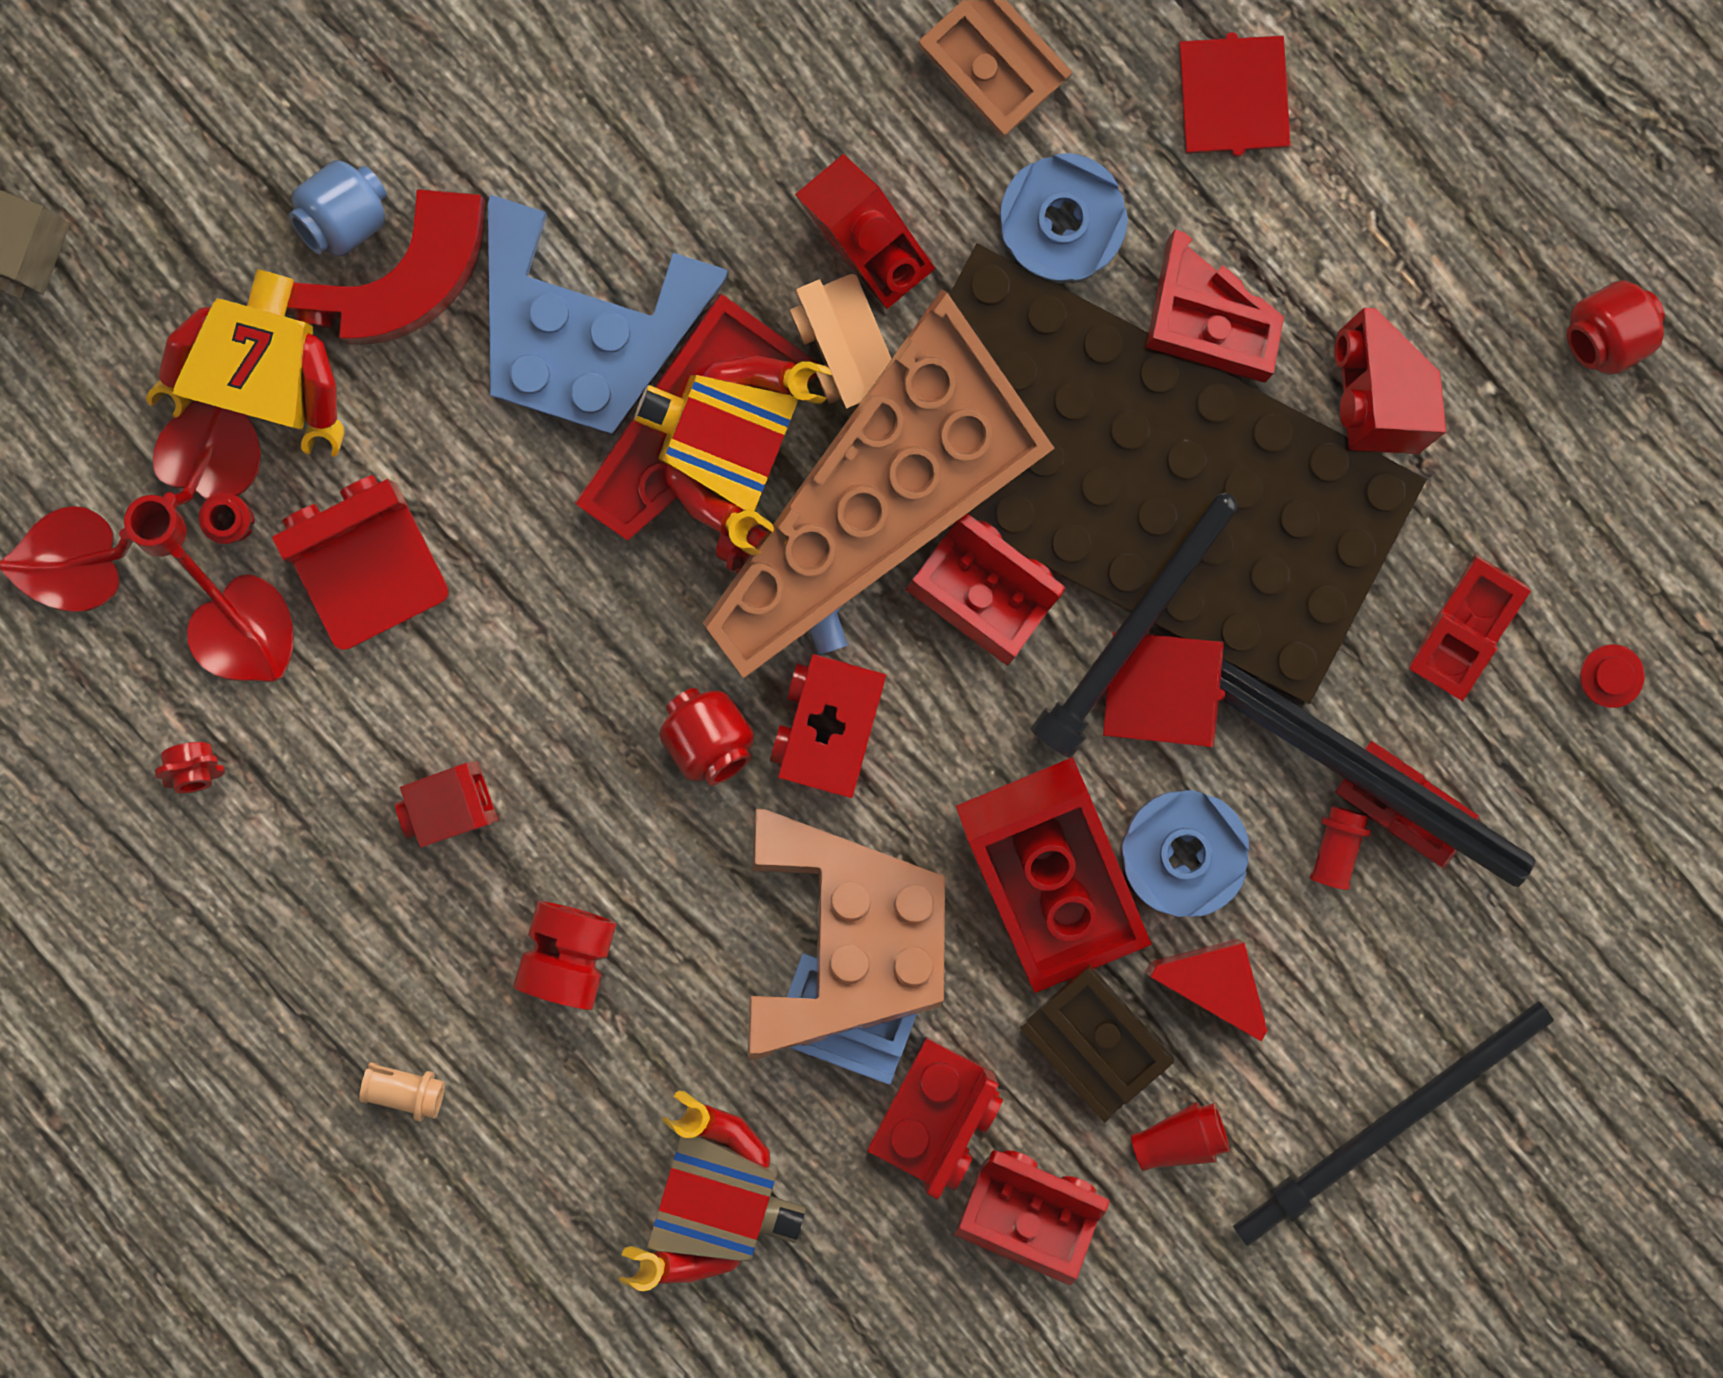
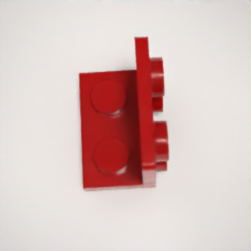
[866,1036,1003,1200]

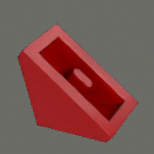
[1145,939,1268,1042]

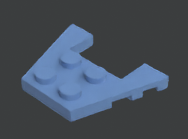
[488,195,728,436]

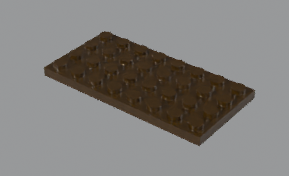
[949,243,1427,704]

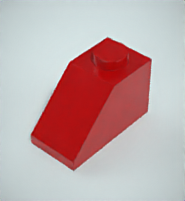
[395,761,499,848]

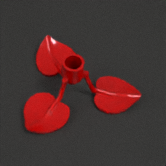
[0,401,294,682]

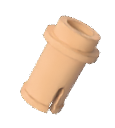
[359,1062,445,1122]

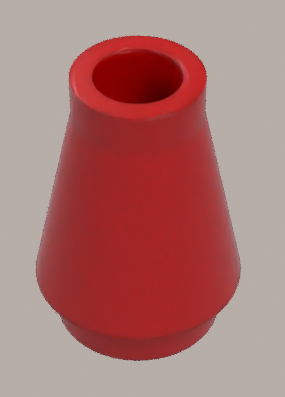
[1131,1101,1230,1172]

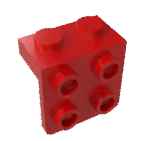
[272,475,449,650]

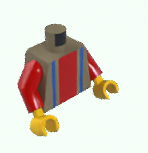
[619,1090,806,1291]

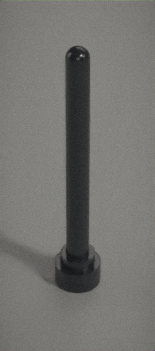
[1030,493,1237,758]

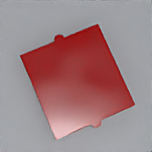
[1179,32,1291,157]
[1103,631,1225,747]

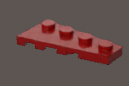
[574,294,821,541]

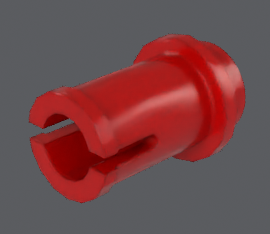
[199,493,255,544]
[1309,806,1371,890]

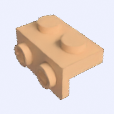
[789,274,892,415]

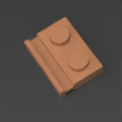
[917,0,1073,139]

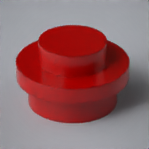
[1579,644,1645,708]

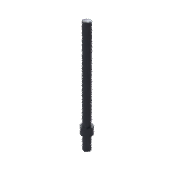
[1232,1001,1554,1247]

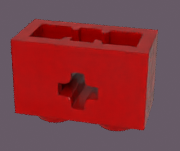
[770,654,887,798]

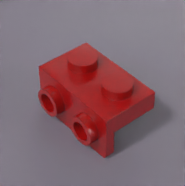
[905,514,1065,666]
[954,1150,1110,1286]

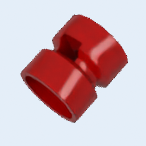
[513,900,617,1010]

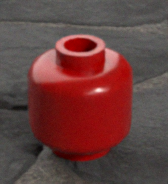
[1566,280,1665,375]
[659,688,754,786]

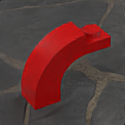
[285,189,487,345]

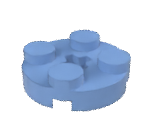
[999,153,1128,283]
[1120,790,1249,917]

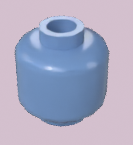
[288,160,387,256]

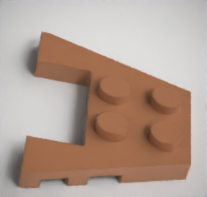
[748,809,945,1059]

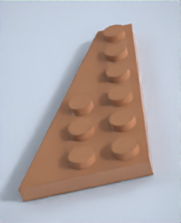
[703,290,1055,678]

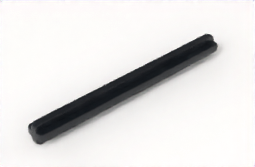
[1220,659,1536,887]

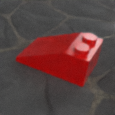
[955,757,1152,993]

